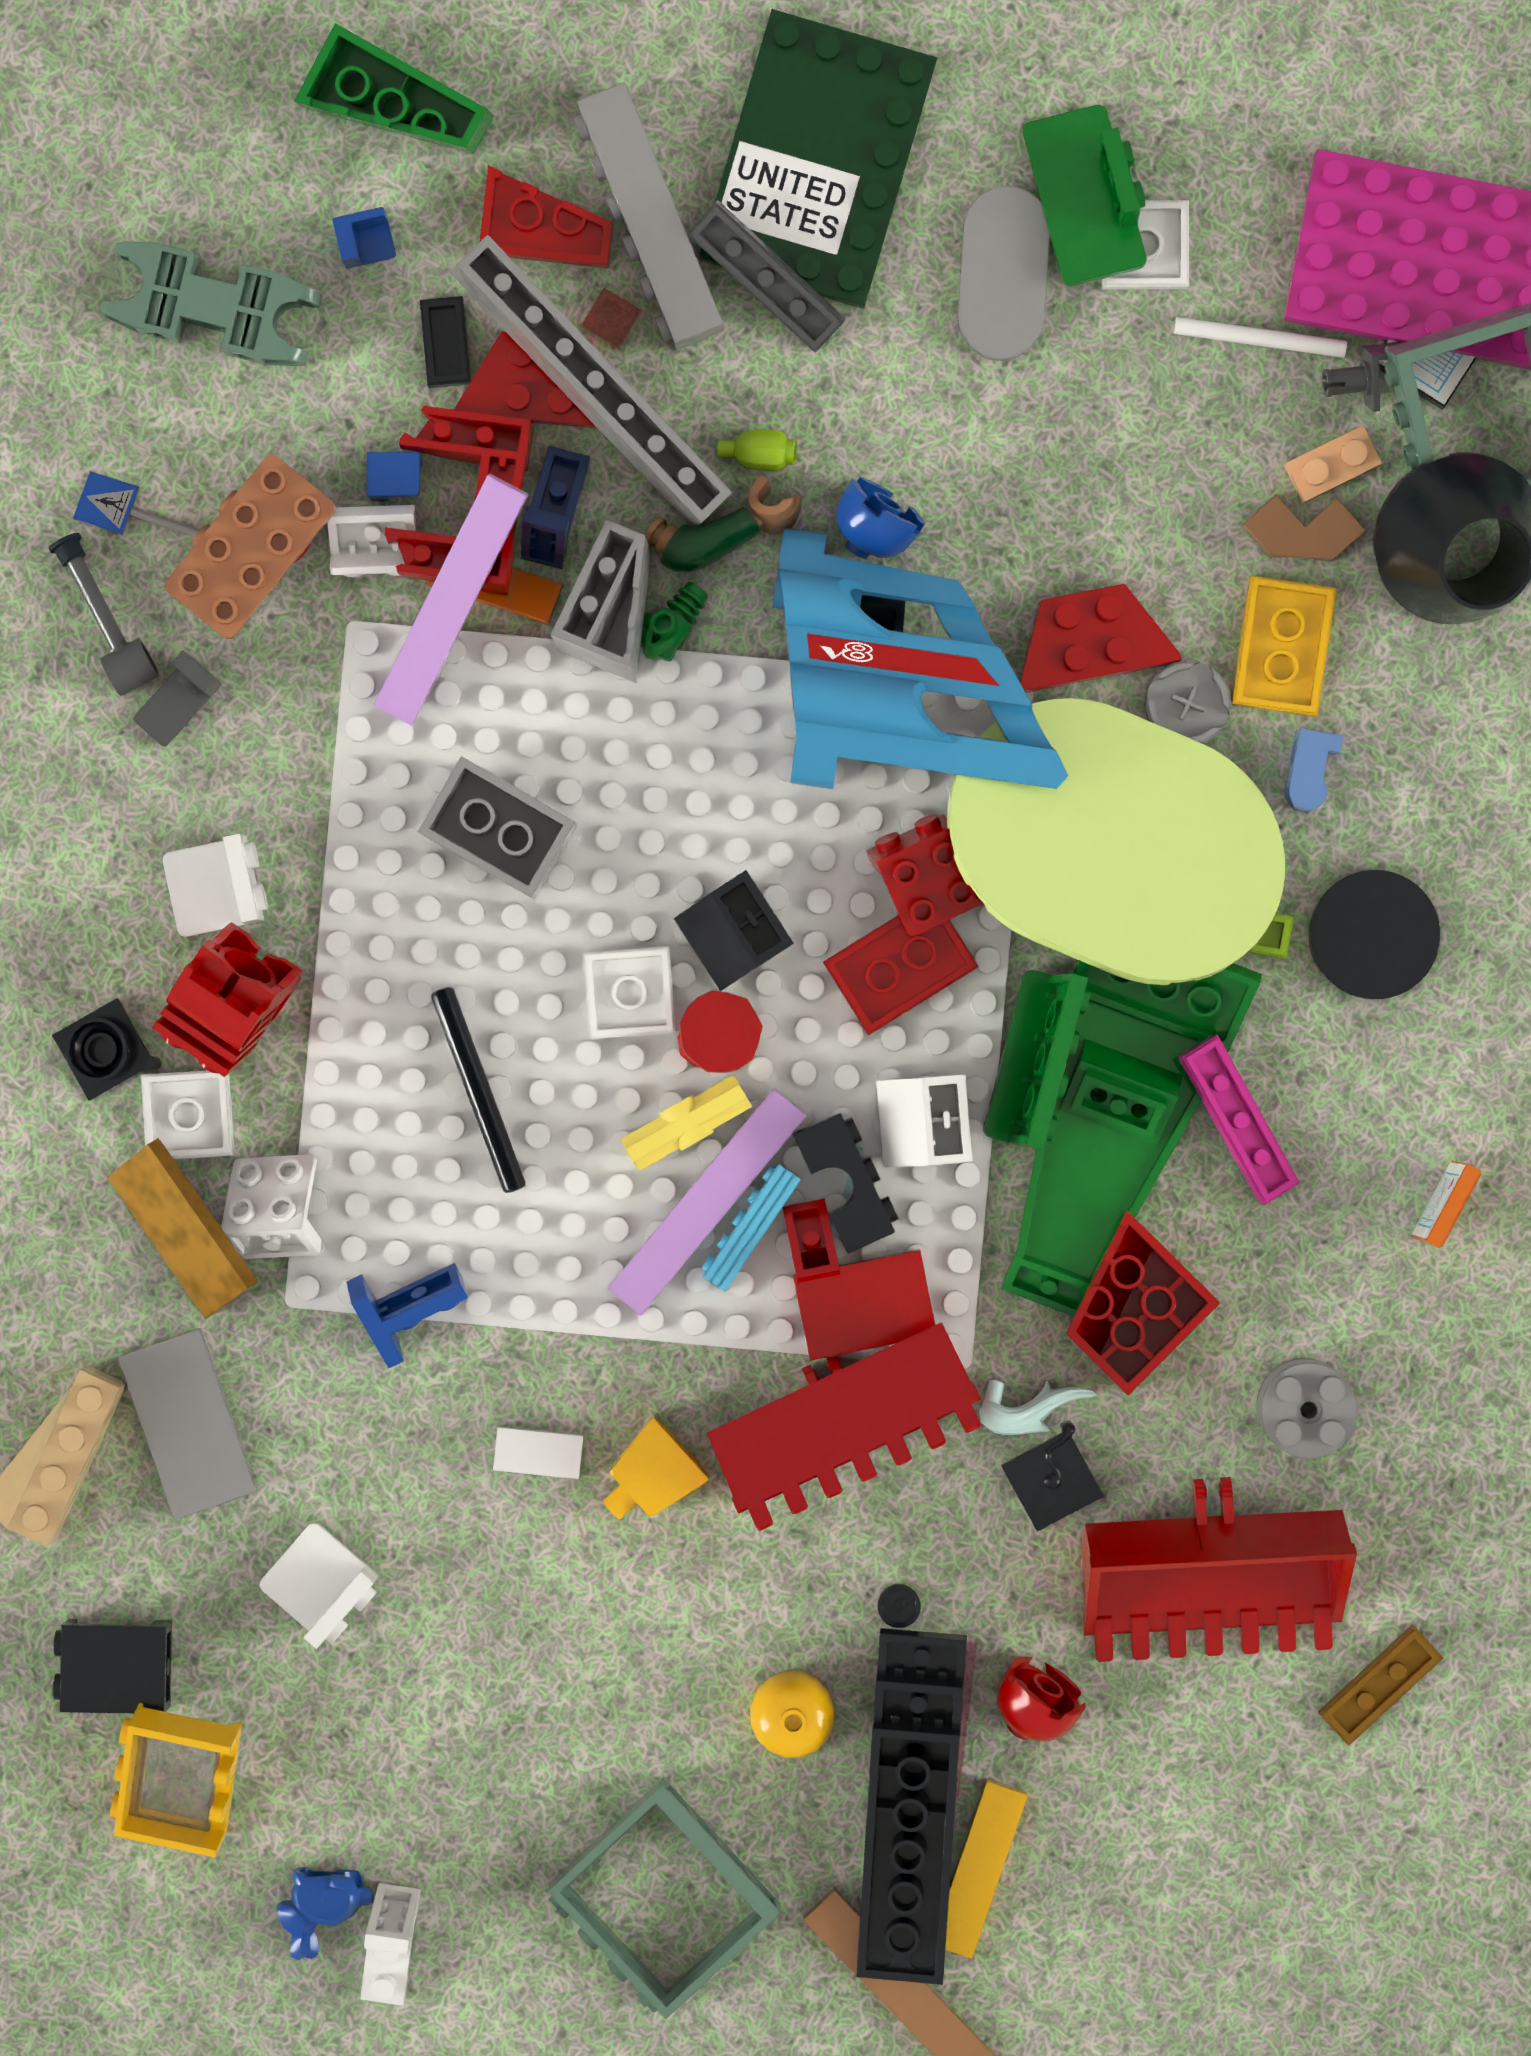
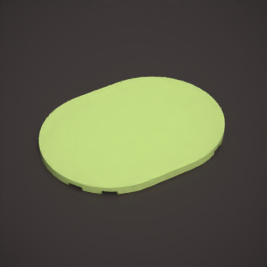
[947,698,1285,985]

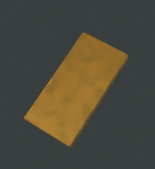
[107,1138,258,1319]

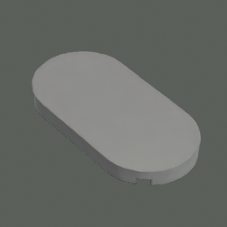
[957,186,1050,361]

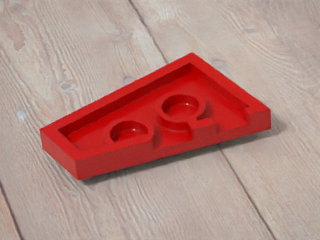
[480,165,613,268]

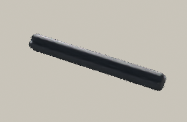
[431,987,526,1193]

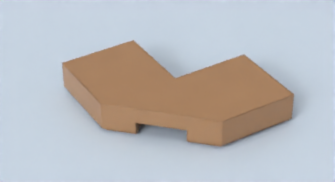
[1242,495,1366,561]

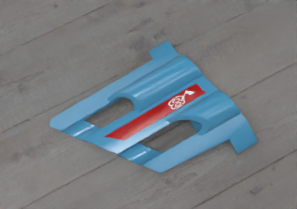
[773,527,1068,789]

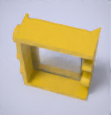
[110,1703,243,1858]

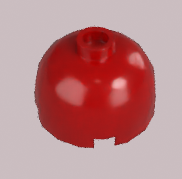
[997,1656,1086,1742]

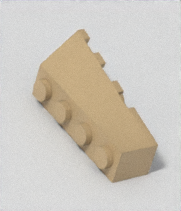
[0,1365,127,1547]

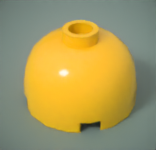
[750,1670,835,1758]

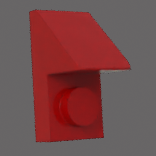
[782,1198,841,1283]

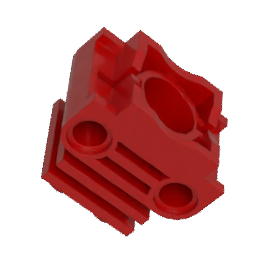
[152,922,303,1077]

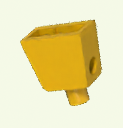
[603,1414,710,1520]

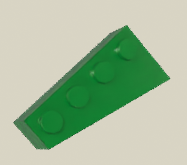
[294,23,494,154]

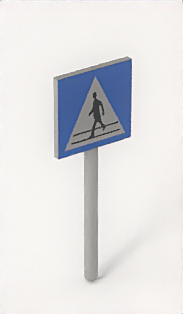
[73,471,200,537]

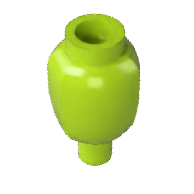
[717,429,798,471]

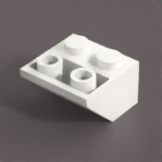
[876,1074,973,1167]

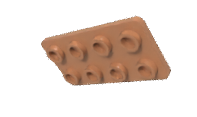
[165,454,336,639]

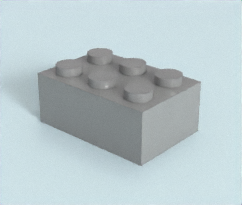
[417,756,577,899]

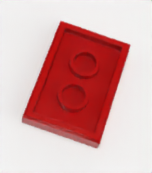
[823,915,979,1036]
[793,1249,935,1361]

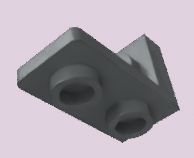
[133,650,222,747]

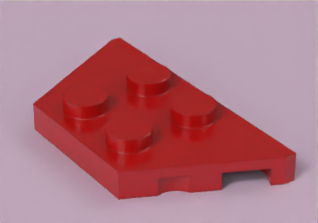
[455,331,597,428]
[1019,584,1182,693]

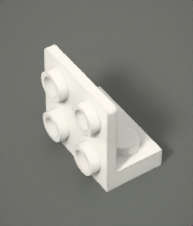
[221,1154,322,1259]

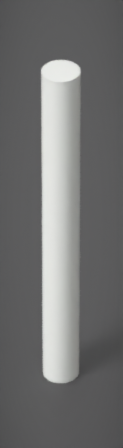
[1173,317,1347,358]

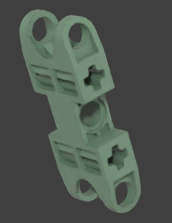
[100,241,322,366]

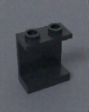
[53,1619,172,1714]

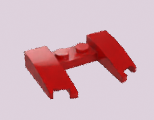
[385,406,534,595]

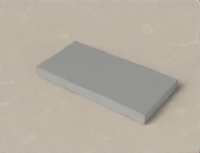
[117,1328,258,1520]

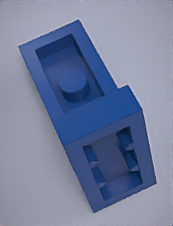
[346,1263,468,1368]

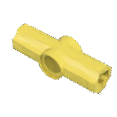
[621,1075,752,1171]

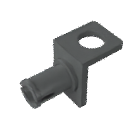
[1322,342,1404,412]

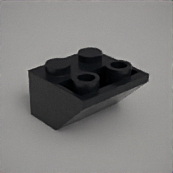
[674,870,794,991]

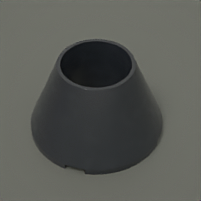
[1373,452,1531,624]

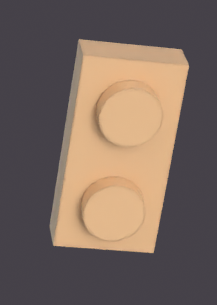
[1284,425,1382,503]

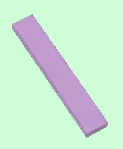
[373,474,529,726]
[607,1088,807,1316]

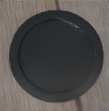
[877,1584,921,1628]

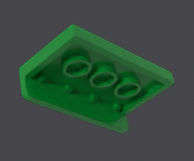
[983,970,1091,1149]

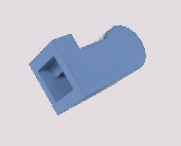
[1285,728,1343,812]

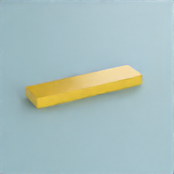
[945,1779,1028,1959]

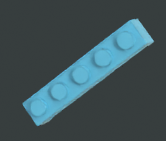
[702,1163,801,1291]

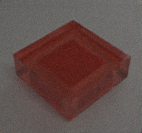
[582,288,641,349]

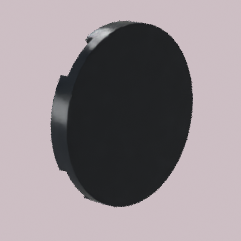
[1309,870,1440,999]

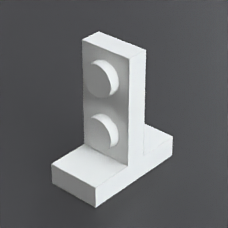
[360,1883,421,2006]

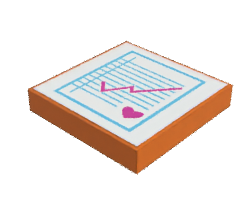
[1411,1161,1481,1248]

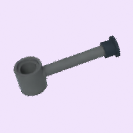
[49,533,160,696]

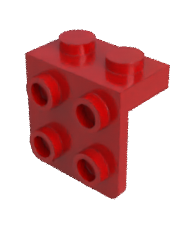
[866,814,983,936]

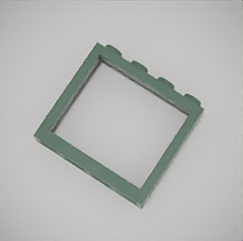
[1383,303,1531,486]
[548,1777,781,2019]

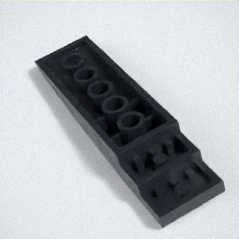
[856,1628,967,1985]

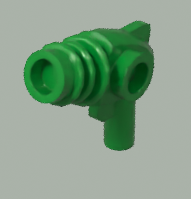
[641,582,708,661]

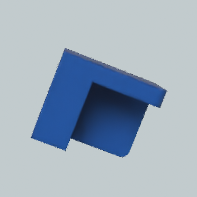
[332,207,396,269]
[367,452,423,501]

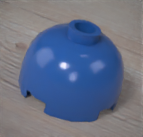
[836,477,925,559]

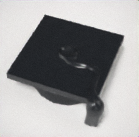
[52,998,161,1101]
[1001,1420,1104,1532]

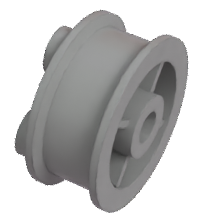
[1257,1358,1357,1458]

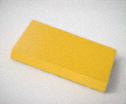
[1231,575,1336,717]

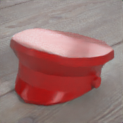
[677,990,763,1073]

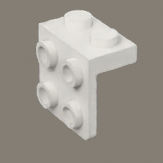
[163,834,268,937]
[260,1523,379,1649]

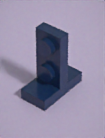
[520,445,590,569]

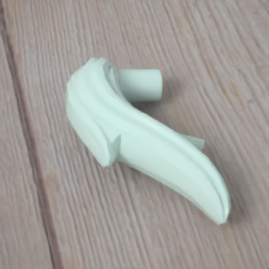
[979,1380,1096,1435]

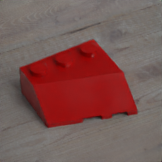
[1066,1211,1220,1396]

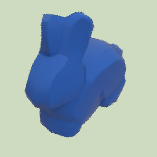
[276,1867,373,1960]

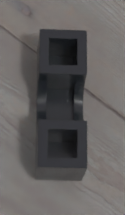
[793,1112,899,1254]

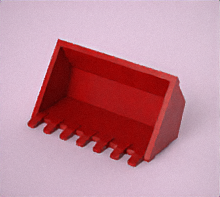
[707,1322,982,1531]
[1081,1477,1357,1662]

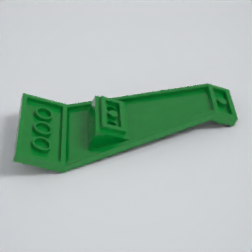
[1001,960,1262,1317]

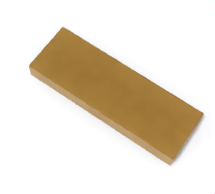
[1318,1624,1443,1746]

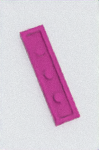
[1177,1034,1300,1205]

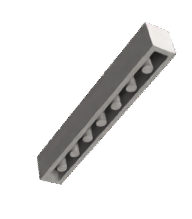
[451,235,732,527]

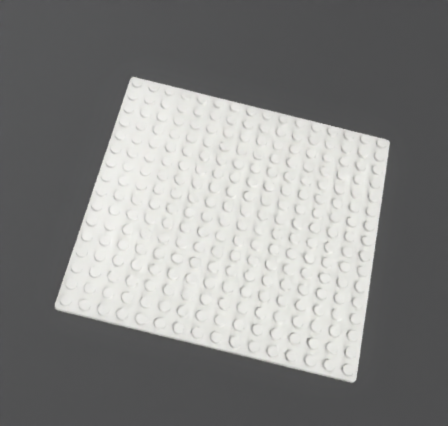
[285,621,1033,1369]

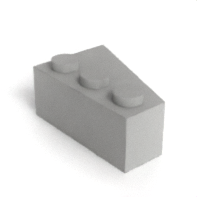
[551,519,652,683]

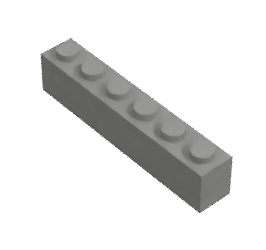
[573,82,724,350]

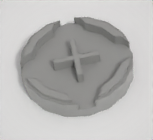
[1144,660,1232,744]

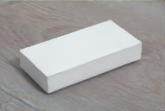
[493,1426,584,1479]

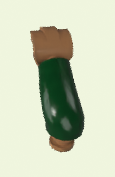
[645,475,802,573]

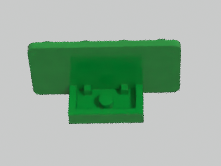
[1023,105,1147,286]

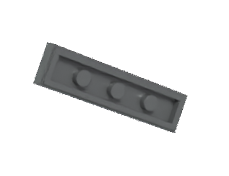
[687,200,846,353]

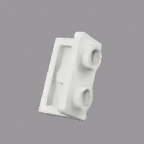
[327,505,417,577]

